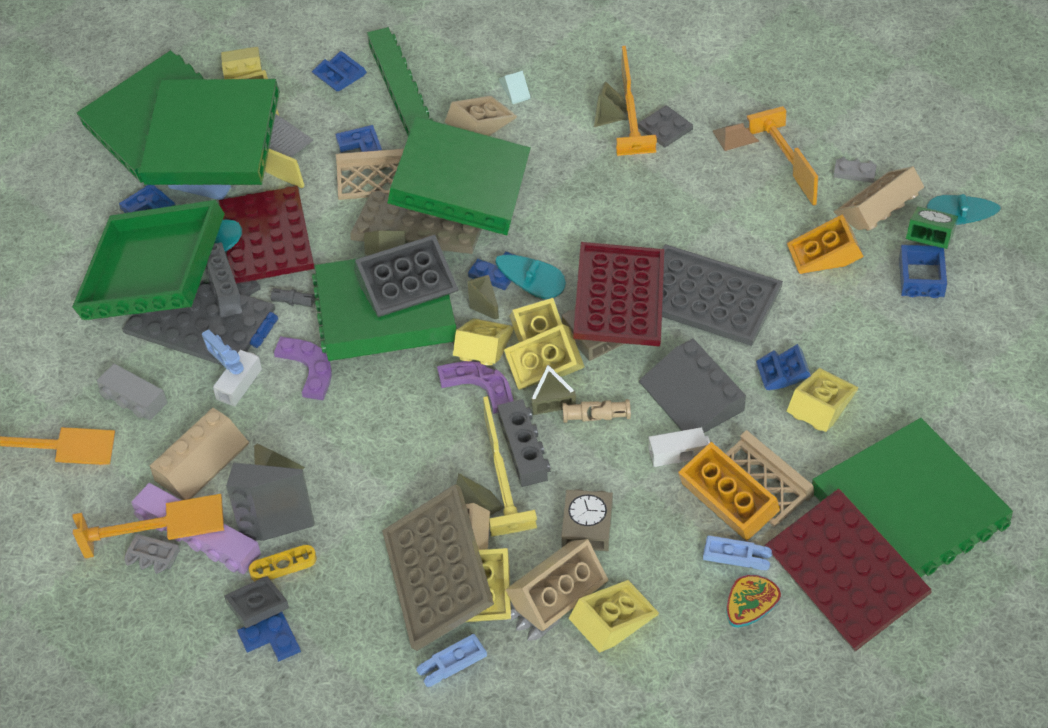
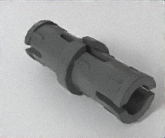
[271,288,315,307]

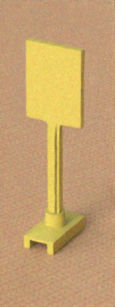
[265,149,305,188]
[483,396,537,537]

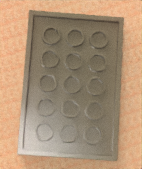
[350,191,482,254]
[382,484,494,651]

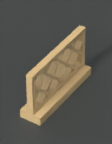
[336,149,404,200]
[725,430,814,527]

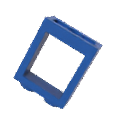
[899,245,947,298]

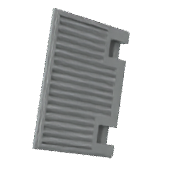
[269,114,313,157]

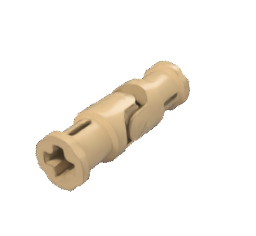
[563,399,631,423]

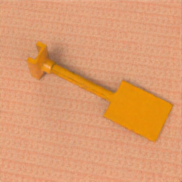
[616,45,657,156]
[746,106,818,205]
[0,427,115,465]
[73,494,224,558]

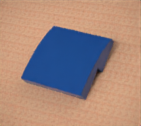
[312,51,367,92]
[756,344,811,390]

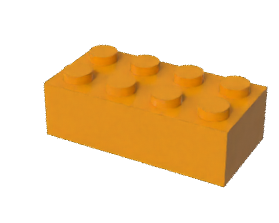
[678,442,780,542]

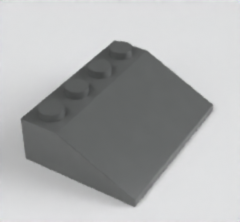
[354,235,459,317]
[639,338,746,433]
[226,463,315,541]

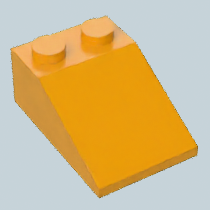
[787,214,864,274]

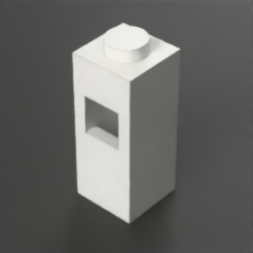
[213,350,262,407]
[648,427,710,467]

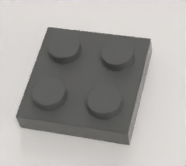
[638,105,693,148]
[224,576,289,628]

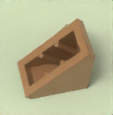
[713,123,759,151]

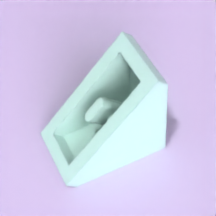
[499,71,530,104]

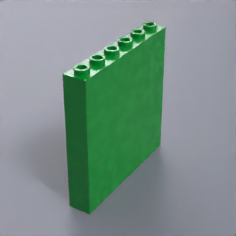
[76,50,204,183]
[138,79,280,185]
[387,116,531,236]
[72,200,225,320]
[312,258,456,361]
[812,418,1013,577]

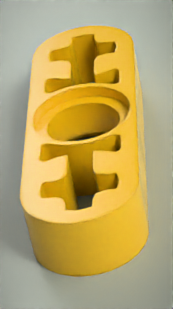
[249,545,317,582]

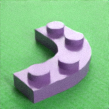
[274,336,332,400]
[437,361,514,414]

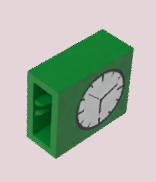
[906,206,958,249]

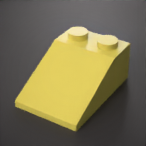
[221,47,262,79]
[510,298,562,343]
[453,318,514,365]
[504,324,585,390]
[786,368,859,432]
[466,548,511,622]
[568,580,659,653]

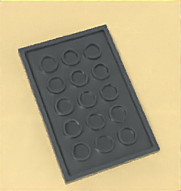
[662,244,783,346]
[122,281,275,366]

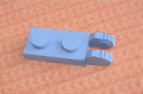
[202,329,244,374]
[703,535,772,570]
[416,634,487,687]

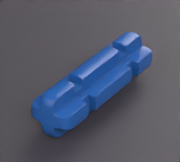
[250,312,278,348]

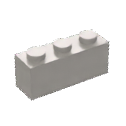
[97,364,167,420]

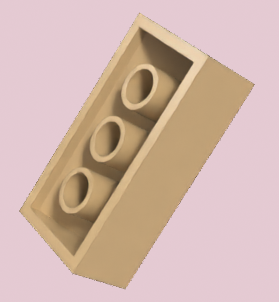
[833,166,924,231]
[150,408,249,500]
[505,539,609,631]

